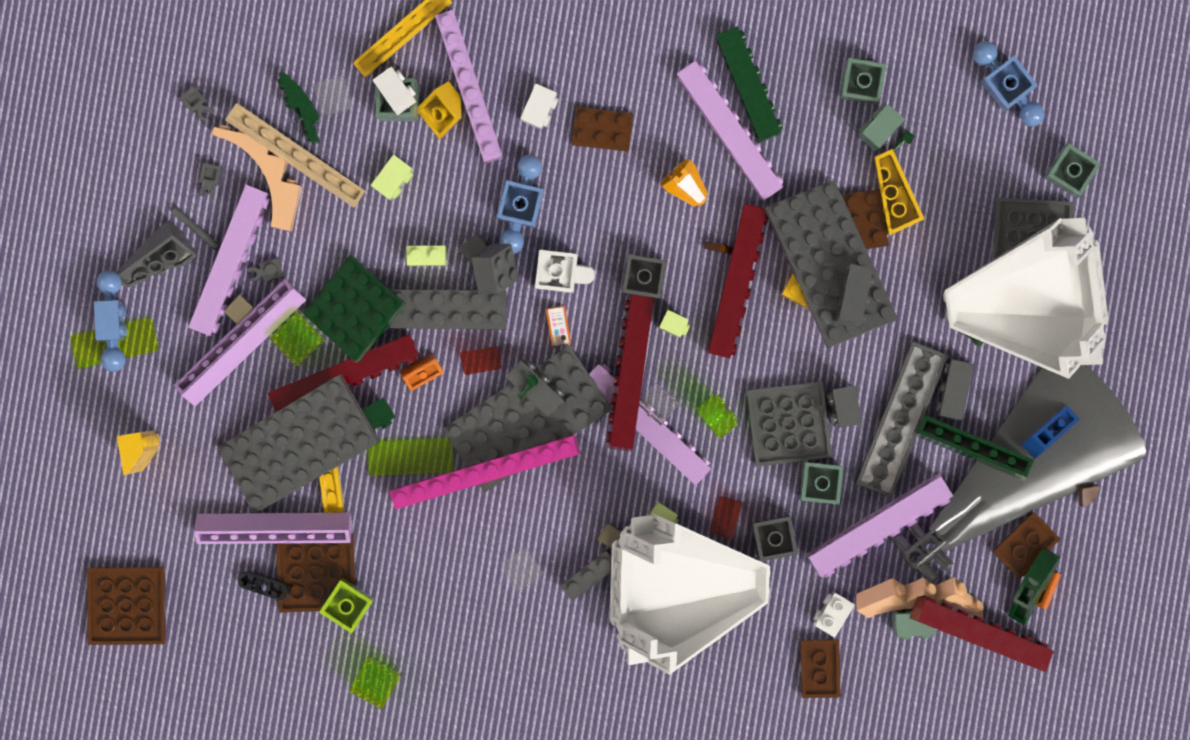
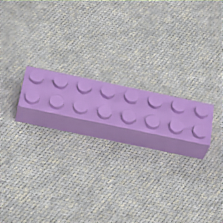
[805,475,953,578]

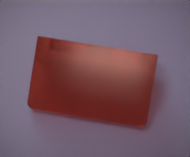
[460,346,502,375]
[709,496,743,540]

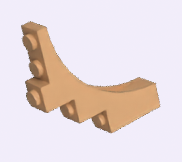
[212,125,302,232]
[856,577,984,618]

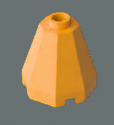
[660,158,708,207]

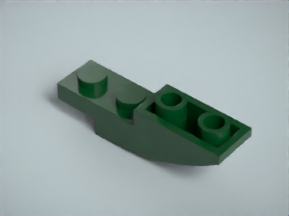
[277,72,321,145]
[1008,547,1061,625]

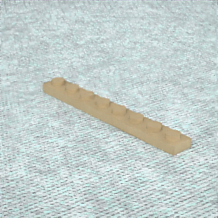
[225,103,365,208]

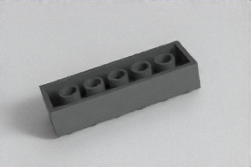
[390,289,507,330]

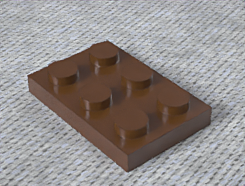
[572,107,633,152]
[842,189,889,249]
[992,511,1061,579]
[800,639,841,698]

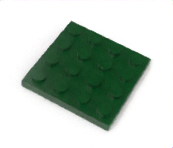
[303,254,406,363]

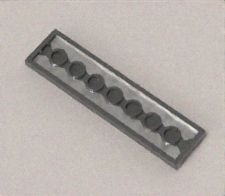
[855,341,948,498]

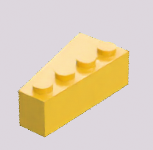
[874,149,924,236]

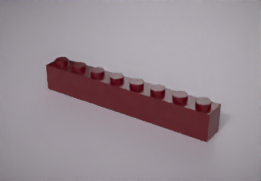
[707,204,768,359]
[605,294,654,452]
[268,334,420,413]
[909,596,1054,672]

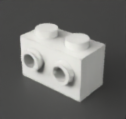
[373,67,416,115]
[520,84,559,130]
[813,591,854,638]

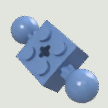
[973,41,1045,127]
[497,155,544,254]
[94,270,127,372]

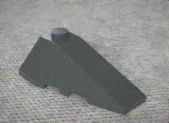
[116,221,197,288]

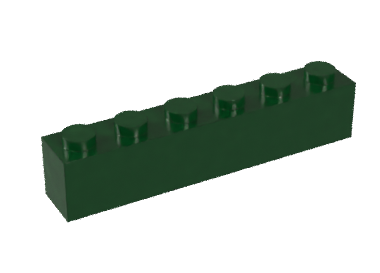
[715,26,783,143]
[917,415,1034,481]

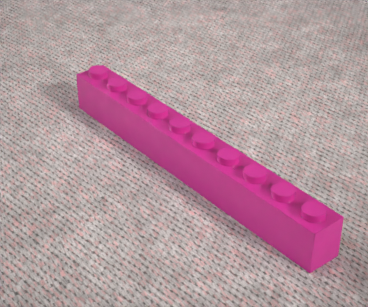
[389,434,581,510]

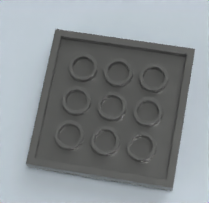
[992,197,1074,260]
[746,381,832,467]

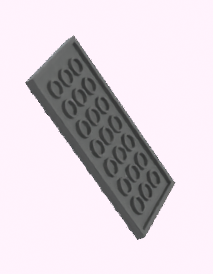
[764,180,898,349]
[443,345,613,493]
[217,374,380,513]

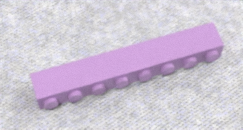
[435,10,503,164]
[676,61,783,201]
[188,185,271,336]
[174,279,306,406]
[590,364,711,486]
[194,512,352,544]

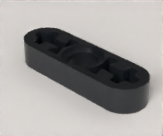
[238,571,291,600]

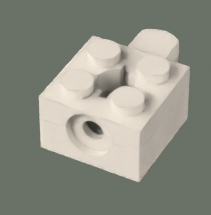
[535,250,595,293]

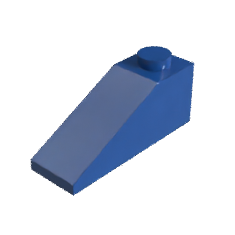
[1022,405,1080,459]

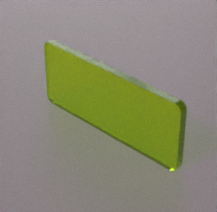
[70,318,159,369]
[368,438,453,476]

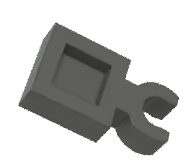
[179,86,213,121]
[199,163,223,198]
[248,258,284,282]

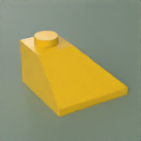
[418,81,461,139]

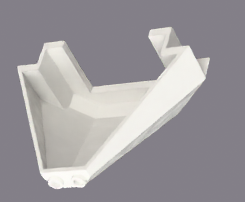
[943,217,1108,379]
[610,514,770,675]

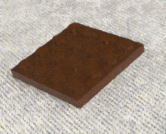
[277,533,356,613]
[87,567,166,645]

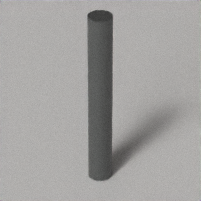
[171,207,220,250]

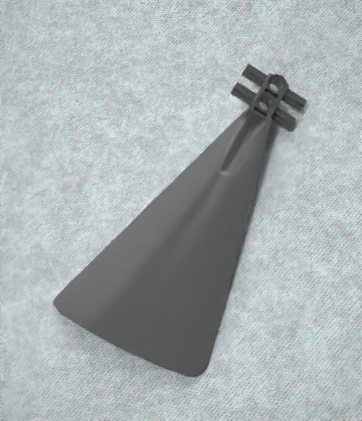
[893,365,1146,583]

